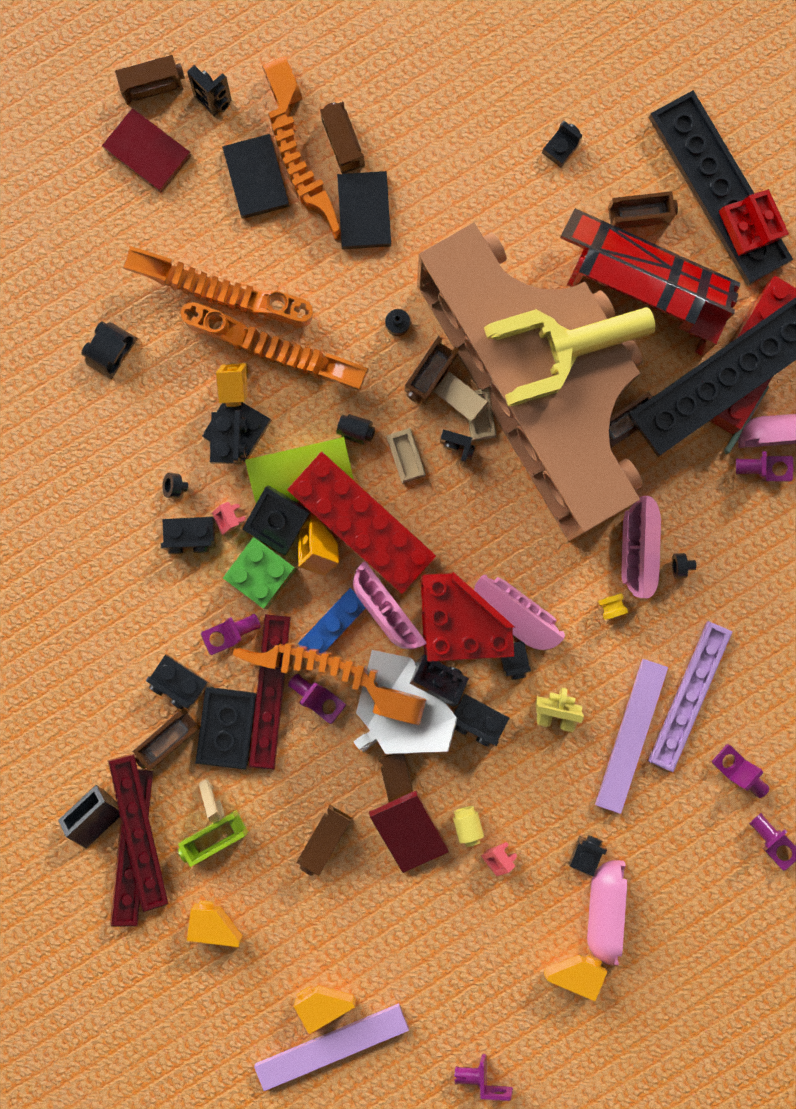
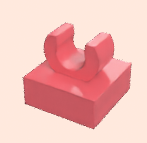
[212,502,246,535]
[481,842,517,876]

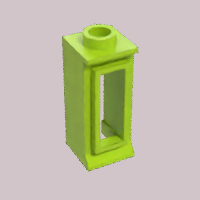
[178,810,248,867]

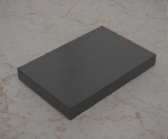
[222,134,290,219]
[337,171,391,250]
[195,687,257,770]

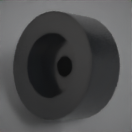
[385,309,410,336]
[162,473,188,499]
[672,553,696,579]

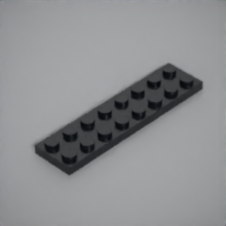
[648,90,793,286]
[628,297,796,457]

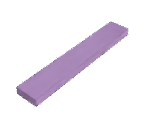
[648,621,732,772]
[595,659,668,814]
[254,1003,409,1091]

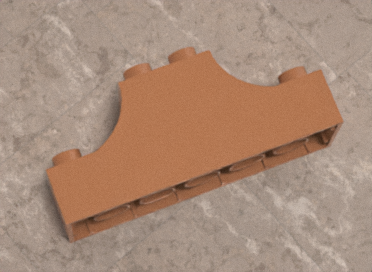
[417,222,643,541]

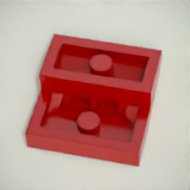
[719,189,789,256]

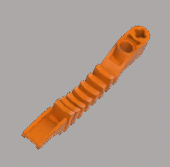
[262,56,340,240]
[123,246,313,328]
[180,302,369,391]
[233,643,427,725]

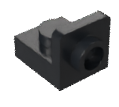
[542,121,583,168]
[440,429,475,465]
[501,641,531,680]
[568,835,607,876]

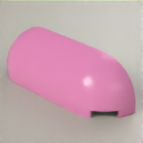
[738,414,796,448]
[622,496,661,598]
[353,561,426,649]
[474,575,565,650]
[587,860,627,966]

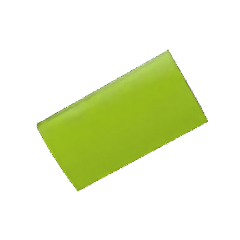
[245,437,354,503]

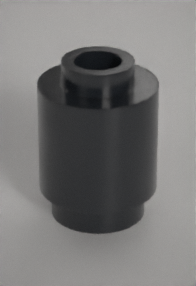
[336,414,375,445]

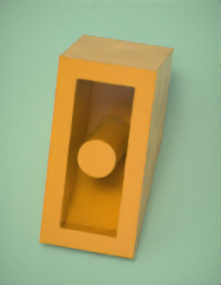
[216,363,247,407]
[298,513,340,576]
[187,901,243,947]
[544,954,607,1001]
[293,985,356,1034]

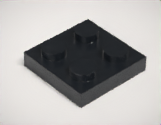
[202,402,272,463]
[242,485,311,555]

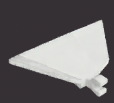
[354,650,457,754]

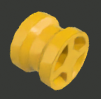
[598,593,629,620]

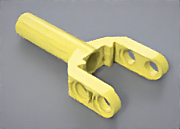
[484,307,655,407]

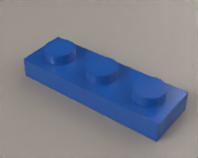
[298,588,366,654]

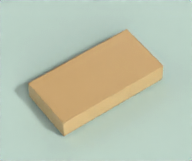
[434,372,489,423]
[468,388,497,442]
[386,428,426,484]

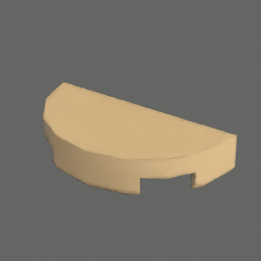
[199,779,224,823]

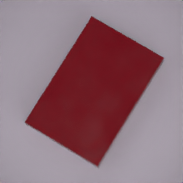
[102,108,191,193]
[369,790,449,873]

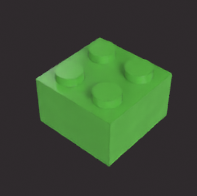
[223,537,297,609]

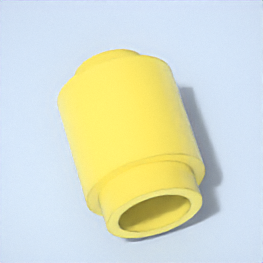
[453,806,484,847]

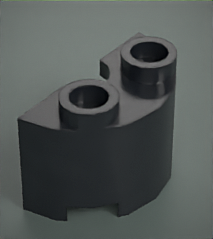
[81,321,138,380]

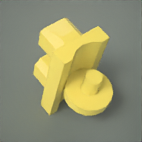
[535,688,584,732]

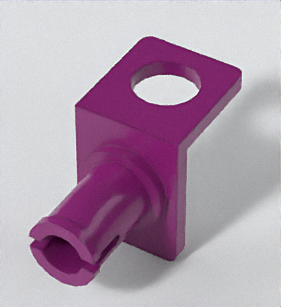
[736,452,793,482]
[201,614,261,655]
[288,674,346,724]
[712,744,769,798]
[749,813,796,871]
[454,1054,513,1101]

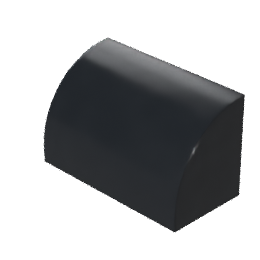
[58,785,120,848]

